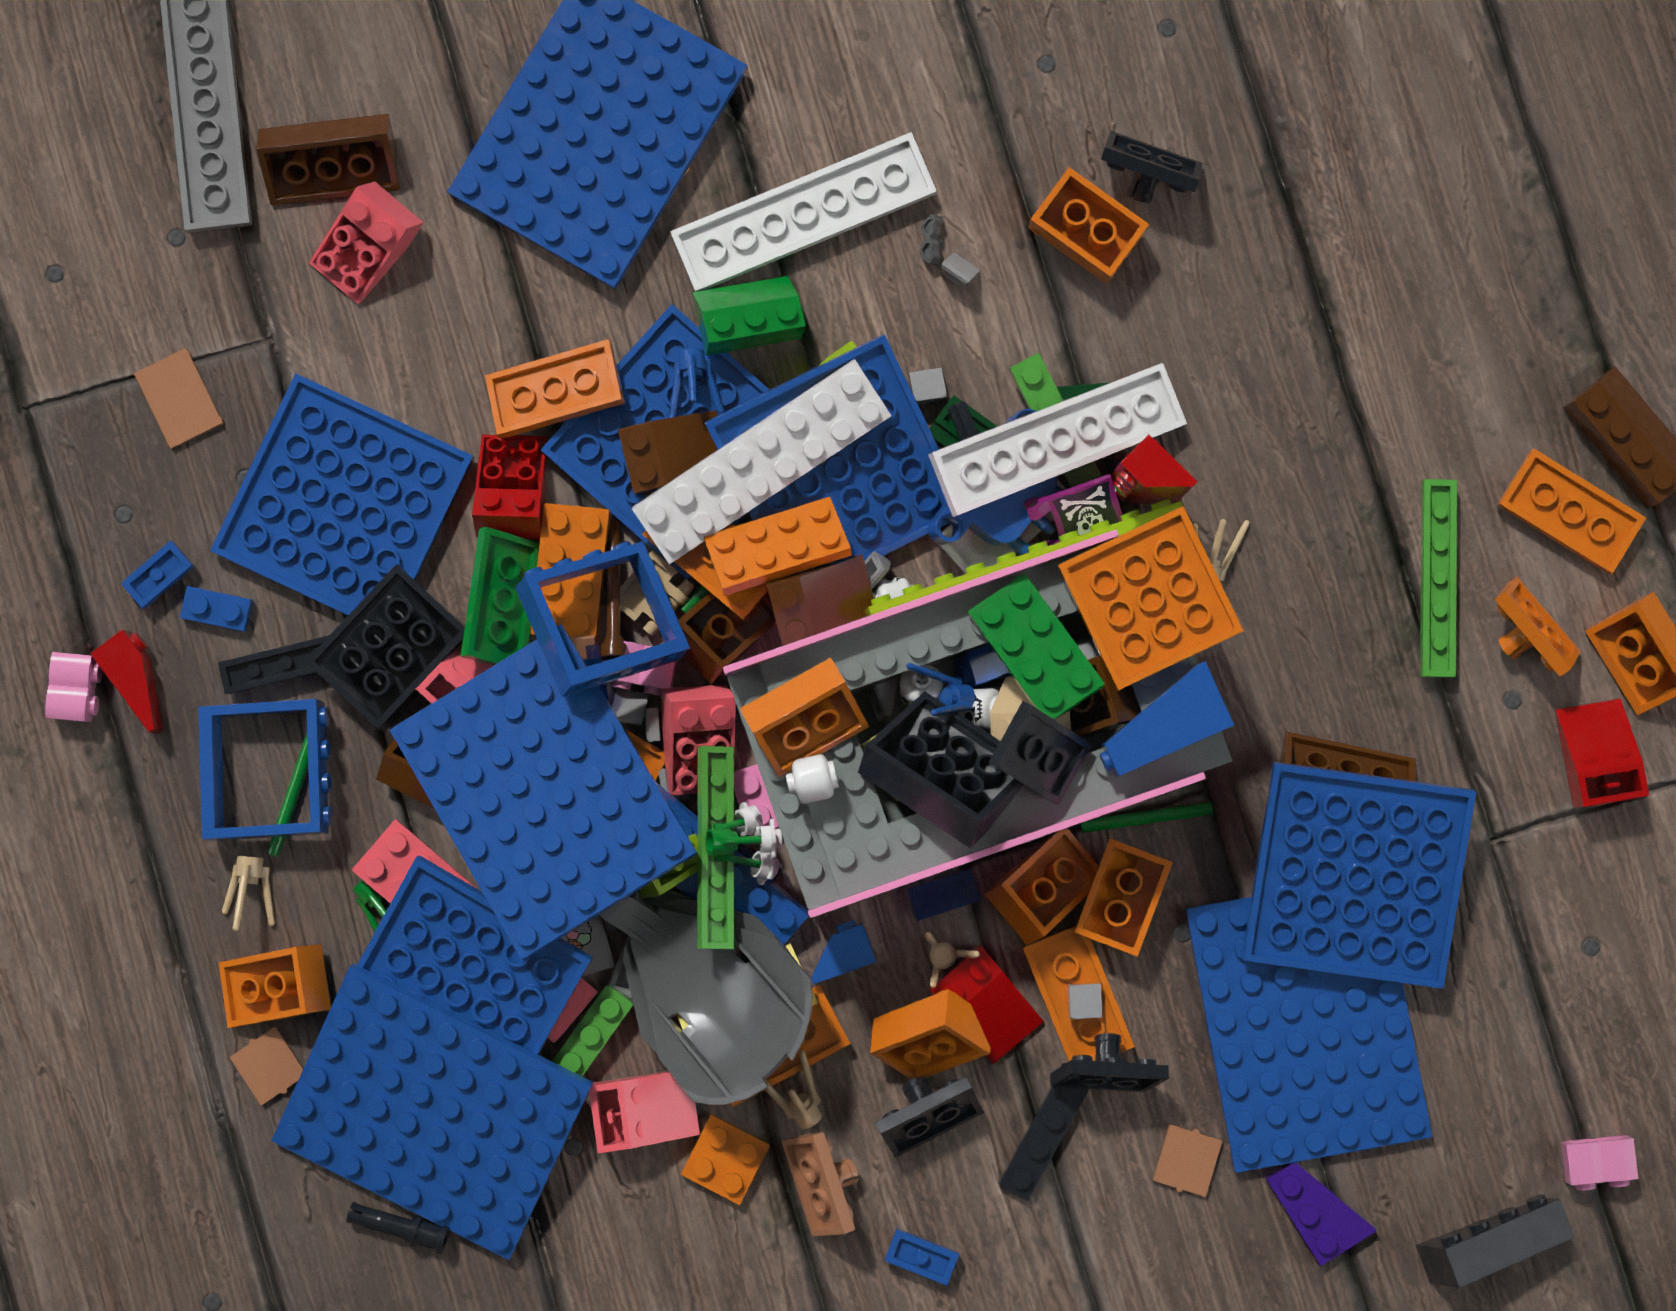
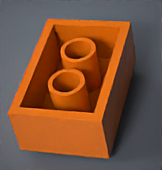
[1028,167,1149,285]

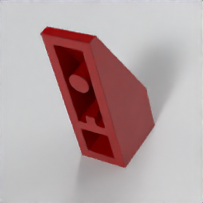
[90,629,163,734]

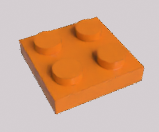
[680,1113,770,1205]

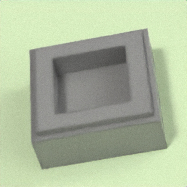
[645,708,662,743]

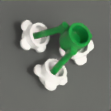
[705,802,784,885]

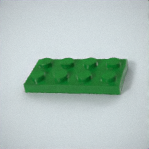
[460,527,540,666]
[968,573,1105,720]

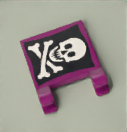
[1024,474,1122,546]

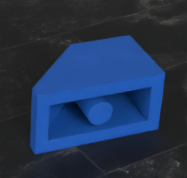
[953,644,1011,689]
[811,919,876,984]

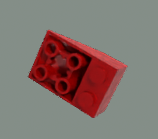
[472,434,547,539]
[1555,699,1650,807]

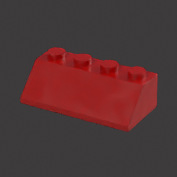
[1111,434,1198,504]

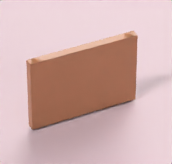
[134,348,224,449]

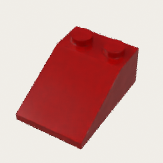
[929,945,1044,1064]

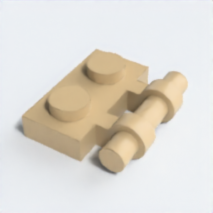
[620,550,695,637]

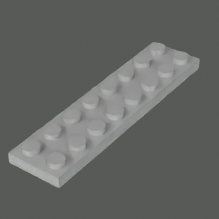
[160,0,252,233]

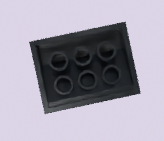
[305,564,465,731]
[858,691,1023,849]

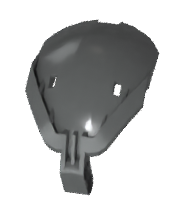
[599,892,812,1105]

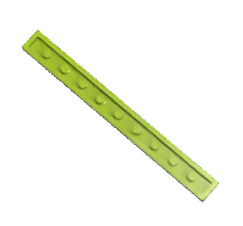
[865,499,1183,616]

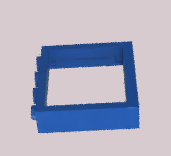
[515,541,690,697]
[198,699,333,841]

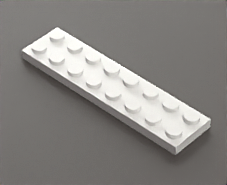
[670,132,937,292]
[632,359,891,564]
[928,363,1187,517]

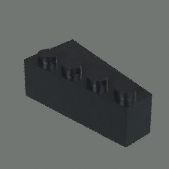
[1416,1194,1575,1288]

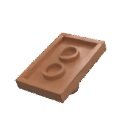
[781,1132,859,1236]

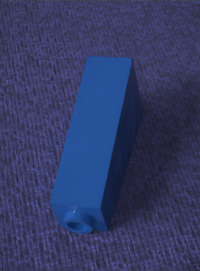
[1099,661,1234,777]

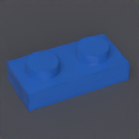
[120,540,195,609]
[180,586,254,632]
[884,1228,959,1286]

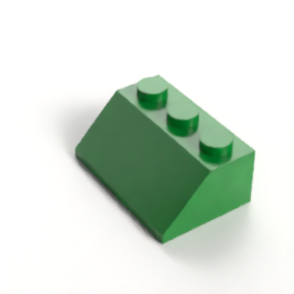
[692,276,806,356]

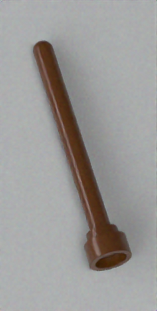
[600,513,627,661]

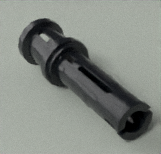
[346,1202,450,1255]

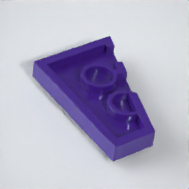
[1265,1162,1377,1266]

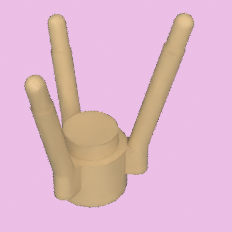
[1193,519,1250,582]
[222,856,275,931]
[925,932,980,988]
[764,1050,822,1129]

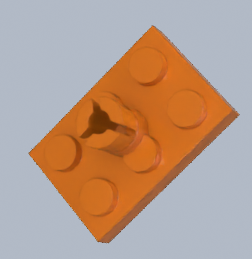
[1495,576,1581,677]

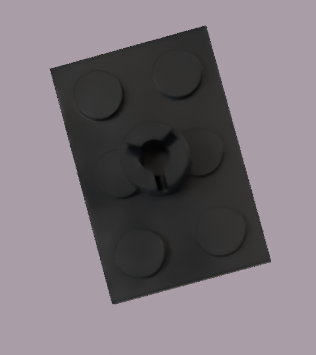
[1101,131,1203,203]
[989,701,1092,805]
[1050,1033,1169,1092]
[875,1076,984,1158]

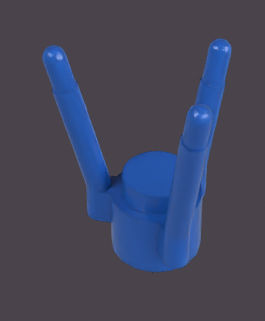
[669,348,724,418]
[906,663,975,716]

